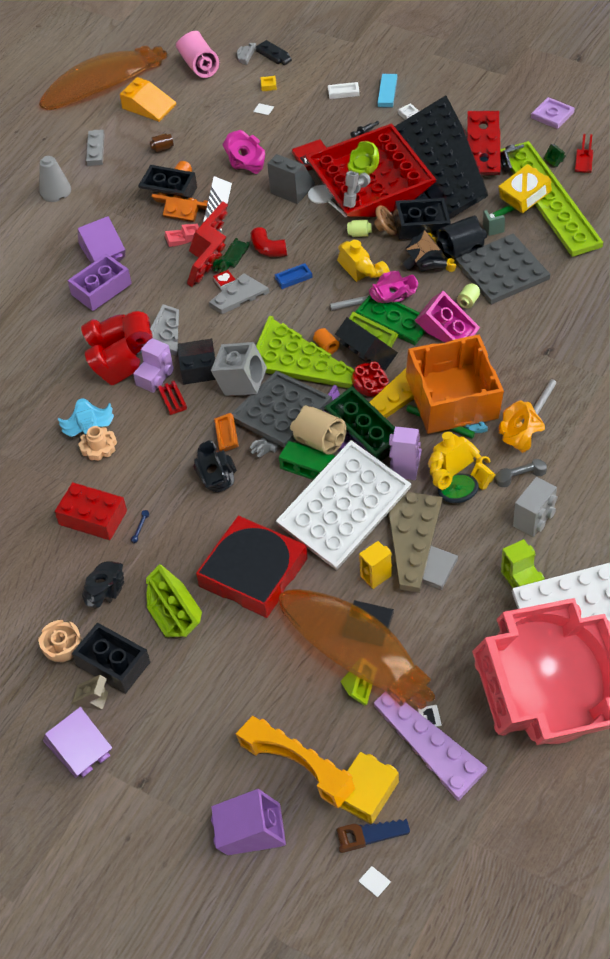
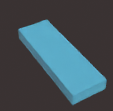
[378,74,397,107]

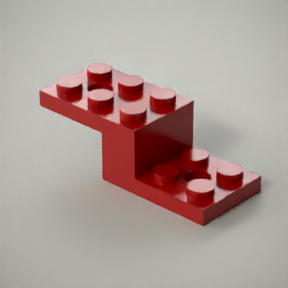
[467,111,500,175]
[187,201,228,287]

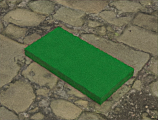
[355,295,426,346]

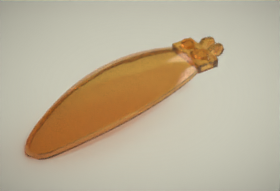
[39,46,168,110]
[279,589,435,709]

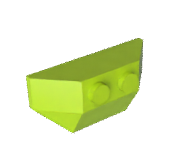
[146,564,202,638]

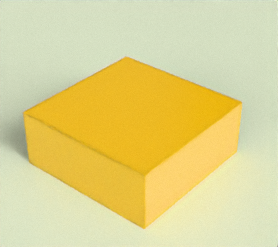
[260,76,277,91]

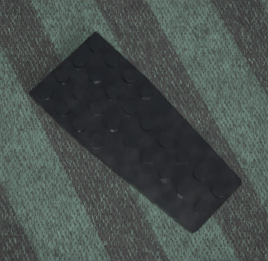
[394,95,489,218]

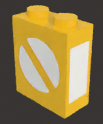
[498,164,552,213]

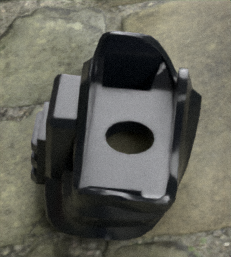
[193,440,237,492]
[81,561,124,608]

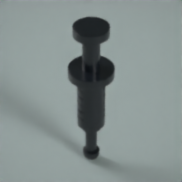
[350,121,379,138]

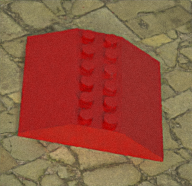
[305,123,436,217]

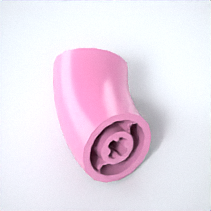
[176,31,219,78]

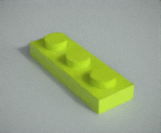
[349,312,399,348]

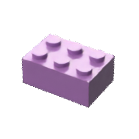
[67,254,132,311]

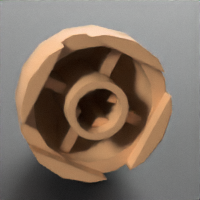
[38,620,81,662]

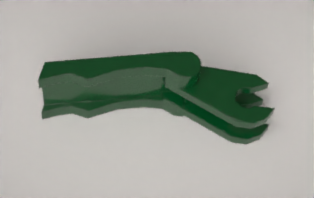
[213,238,250,273]

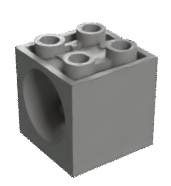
[211,342,267,396]

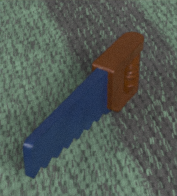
[336,819,410,853]

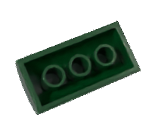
[324,386,395,461]

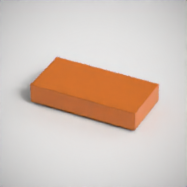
[214,413,239,452]

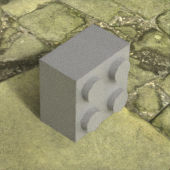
[513,477,558,537]

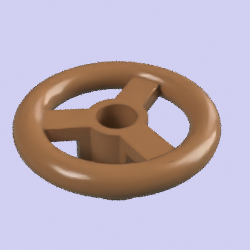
[374,206,397,235]

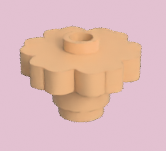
[78,426,117,461]

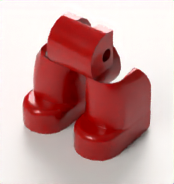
[81,311,153,385]

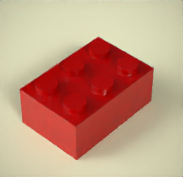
[54,482,127,540]

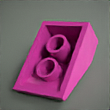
[415,291,480,343]

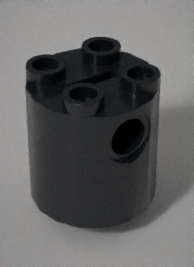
[437,215,487,259]

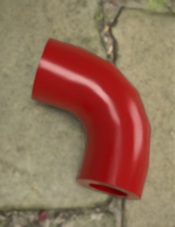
[250,227,287,257]

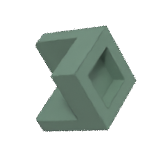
[483,210,505,236]

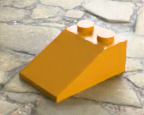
[120,77,176,122]

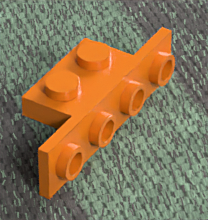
[151,193,208,222]

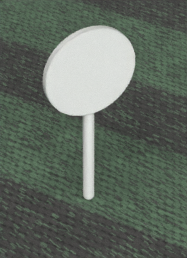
[308,185,347,217]

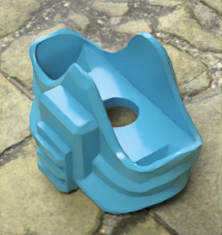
[58,398,114,437]

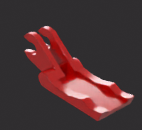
[575,134,593,173]

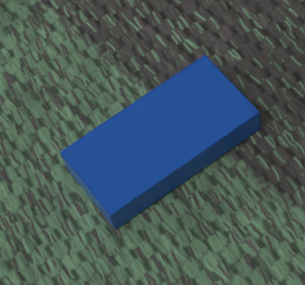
[274,263,313,289]

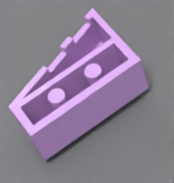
[389,426,422,480]

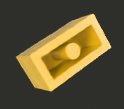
[359,541,392,589]

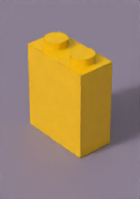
[340,752,399,824]

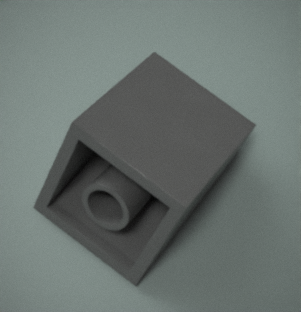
[267,154,315,204]

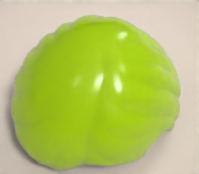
[348,141,379,175]

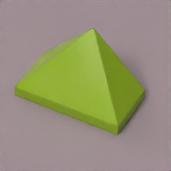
[340,658,377,706]

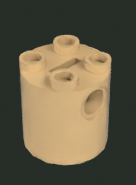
[290,405,346,454]

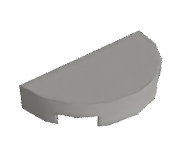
[237,43,256,65]

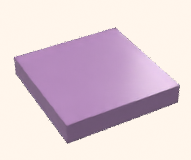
[531,97,575,129]

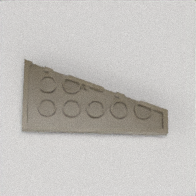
[389,492,443,593]

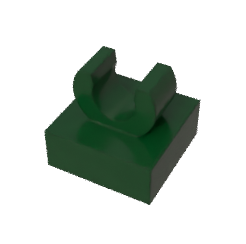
[544,144,566,167]

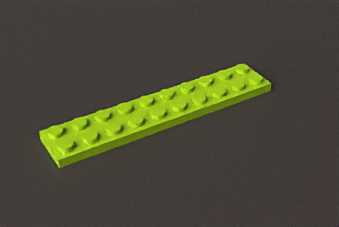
[500,141,603,257]

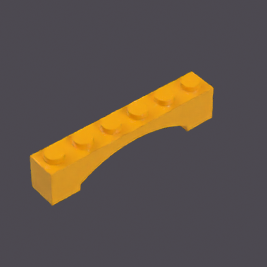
[236,716,355,808]

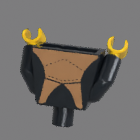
[402,230,457,272]

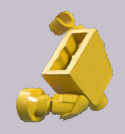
[337,240,390,282]
[428,432,490,490]

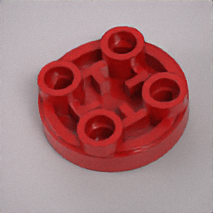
[351,362,389,397]

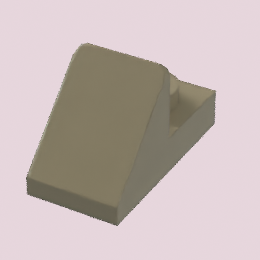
[71,675,108,710]

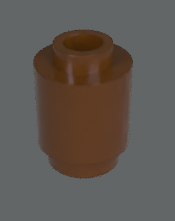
[150,133,174,153]

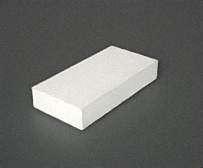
[328,82,360,99]

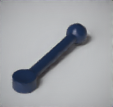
[131,510,149,543]

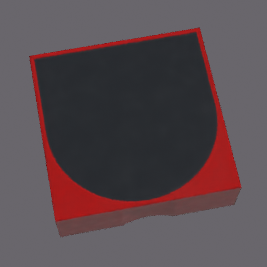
[196,515,308,618]

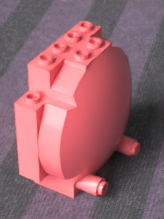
[472,598,610,745]

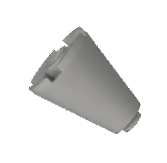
[39,156,71,202]

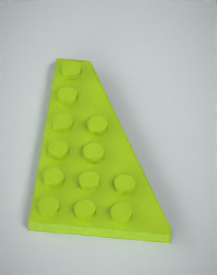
[256,316,355,388]

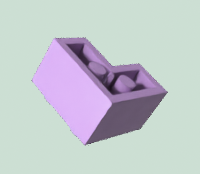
[133,338,174,393]

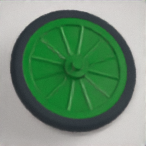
[438,473,478,503]

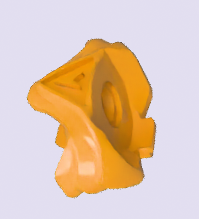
[499,400,545,453]

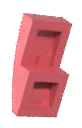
[165,224,199,247]

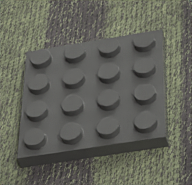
[455,234,551,305]
[231,371,333,448]

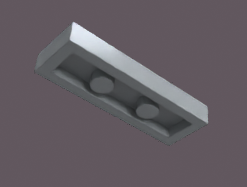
[86,130,105,166]

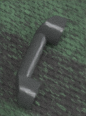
[496,459,547,487]

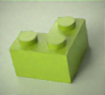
[501,539,545,588]

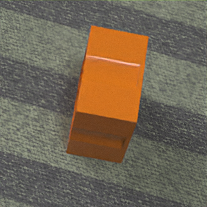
[406,334,504,434]

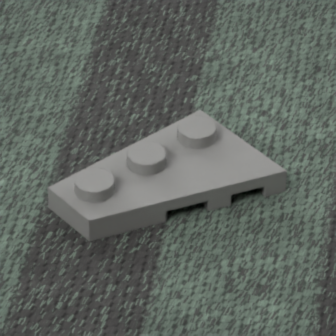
[209,273,269,314]
[150,304,179,356]

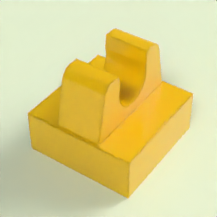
[470,462,495,490]

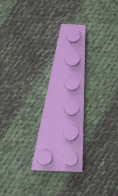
[374,689,487,801]

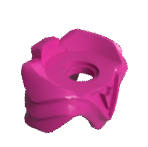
[222,130,265,174]
[369,271,418,303]

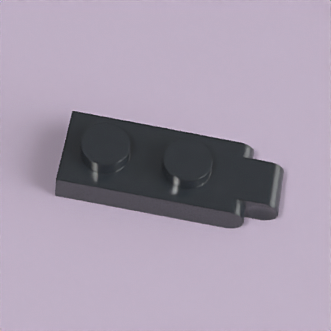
[256,40,292,65]

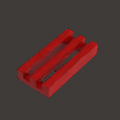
[158,380,187,415]

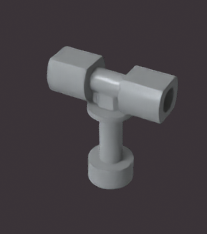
[343,171,371,208]

